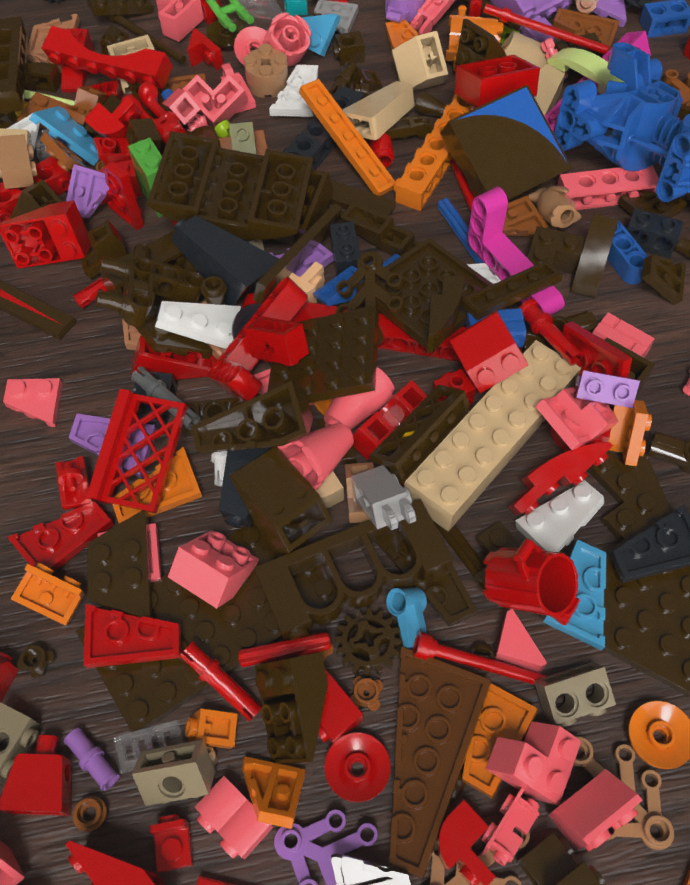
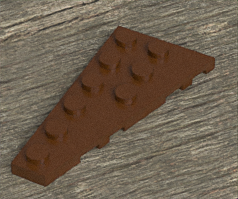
[390,646,491,879]

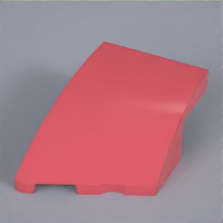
[535,386,619,450]

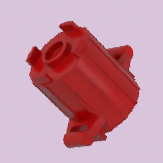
[482,539,580,625]

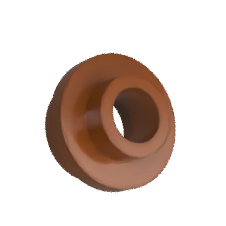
[73,796,107,832]

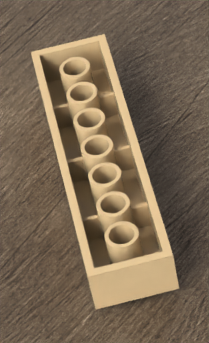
[404,340,581,532]

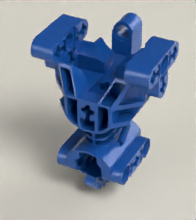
[554,42,690,202]

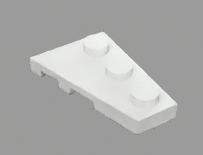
[269,65,319,117]
[155,301,241,349]
[515,480,604,552]

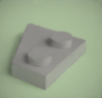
[314,0,359,34]

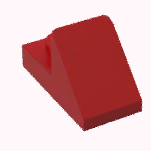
[188,29,223,70]

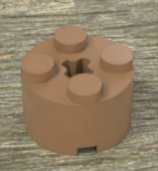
[244,44,289,98]

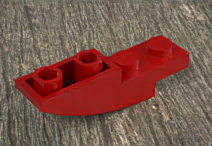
[507,442,613,515]

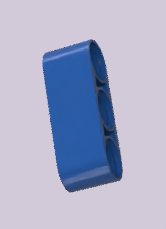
[607,217,648,285]

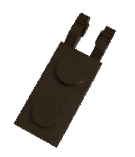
[385,115,433,139]

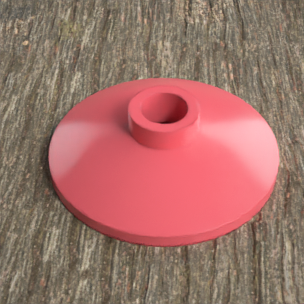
[234,26,267,66]

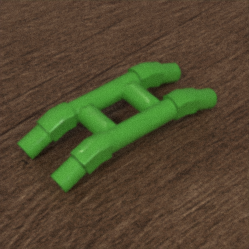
[205,0,254,32]

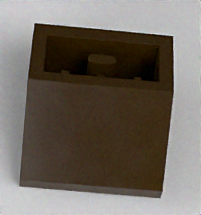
[455,19,507,65]
[9,180,62,219]

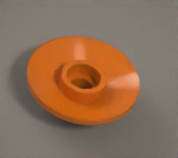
[628,701,690,769]

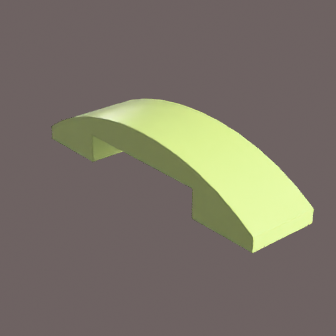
[547,48,624,94]

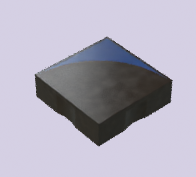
[440,84,572,203]

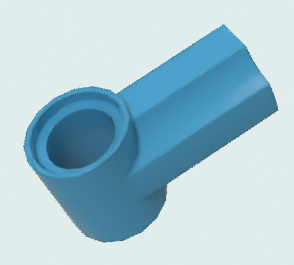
[386,587,428,650]

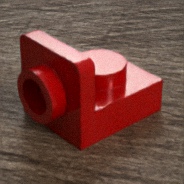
[150,815,194,873]

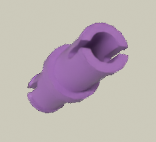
[64,727,120,791]

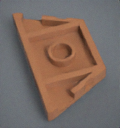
[27,14,80,73]

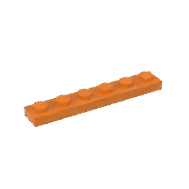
[299,79,395,196]

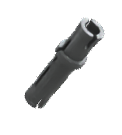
[131,366,201,430]

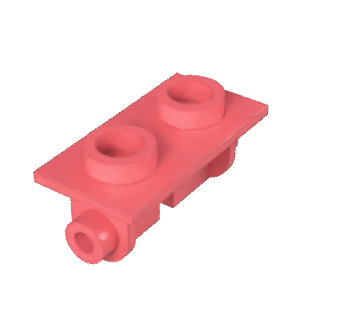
[482,788,540,866]

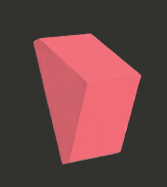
[494,609,547,673]

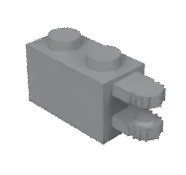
[351,465,416,530]

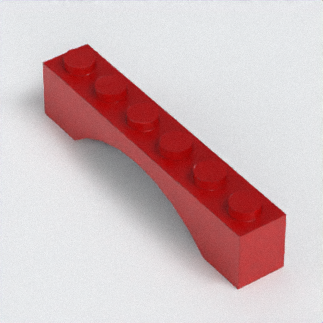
[41,26,173,89]

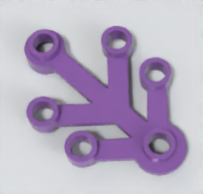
[274,810,378,885]

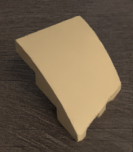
[501,31,547,69]

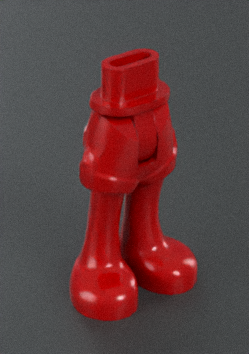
[120,81,187,144]

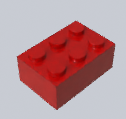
[455,54,540,108]

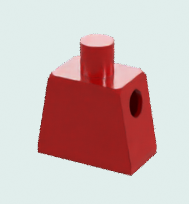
[0,735,72,816]

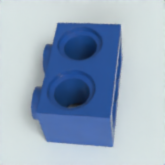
[639,0,690,38]

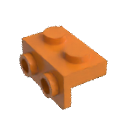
[608,400,652,466]
[11,563,85,626]

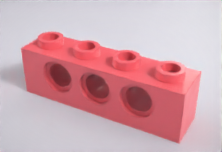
[558,165,659,210]

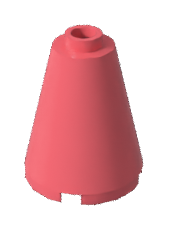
[324,367,395,430]
[278,423,354,490]

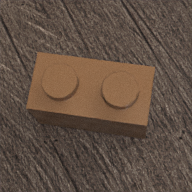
[0,134,37,189]

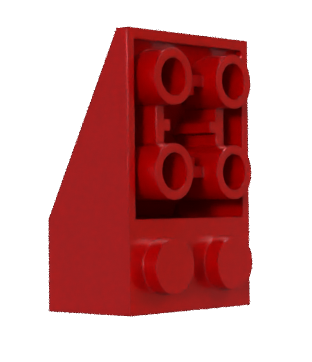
[0,200,91,269]
[65,840,166,885]

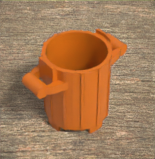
[445,5,504,72]

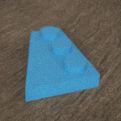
[543,540,606,650]

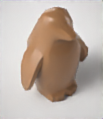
[528,185,581,230]

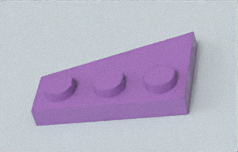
[69,414,157,479]

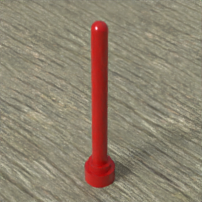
[412,631,547,685]

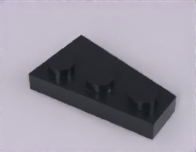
[610,504,690,583]

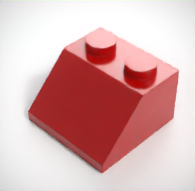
[449,311,529,393]

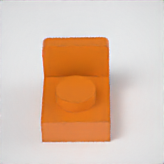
[185,709,238,749]

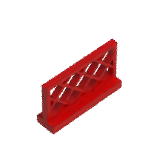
[86,389,188,514]

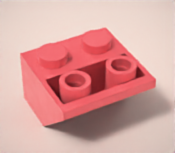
[168,530,259,608]
[548,769,642,852]

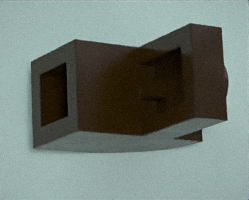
[81,219,126,279]

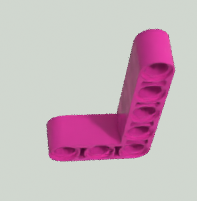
[468,186,565,315]

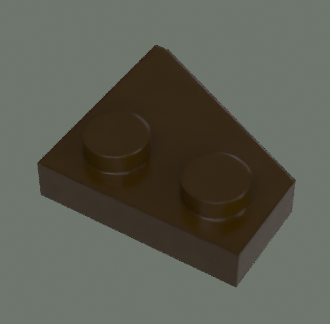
[642,254,686,305]

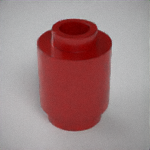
[369,133,394,168]

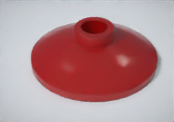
[324,732,391,803]

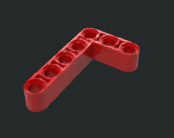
[207,277,308,401]

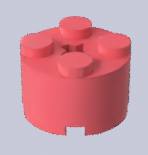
[263,13,311,66]

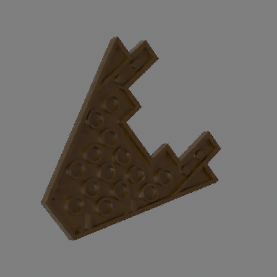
[474,450,690,696]

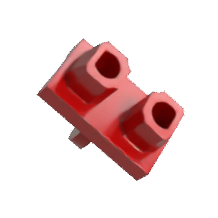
[55,456,92,510]

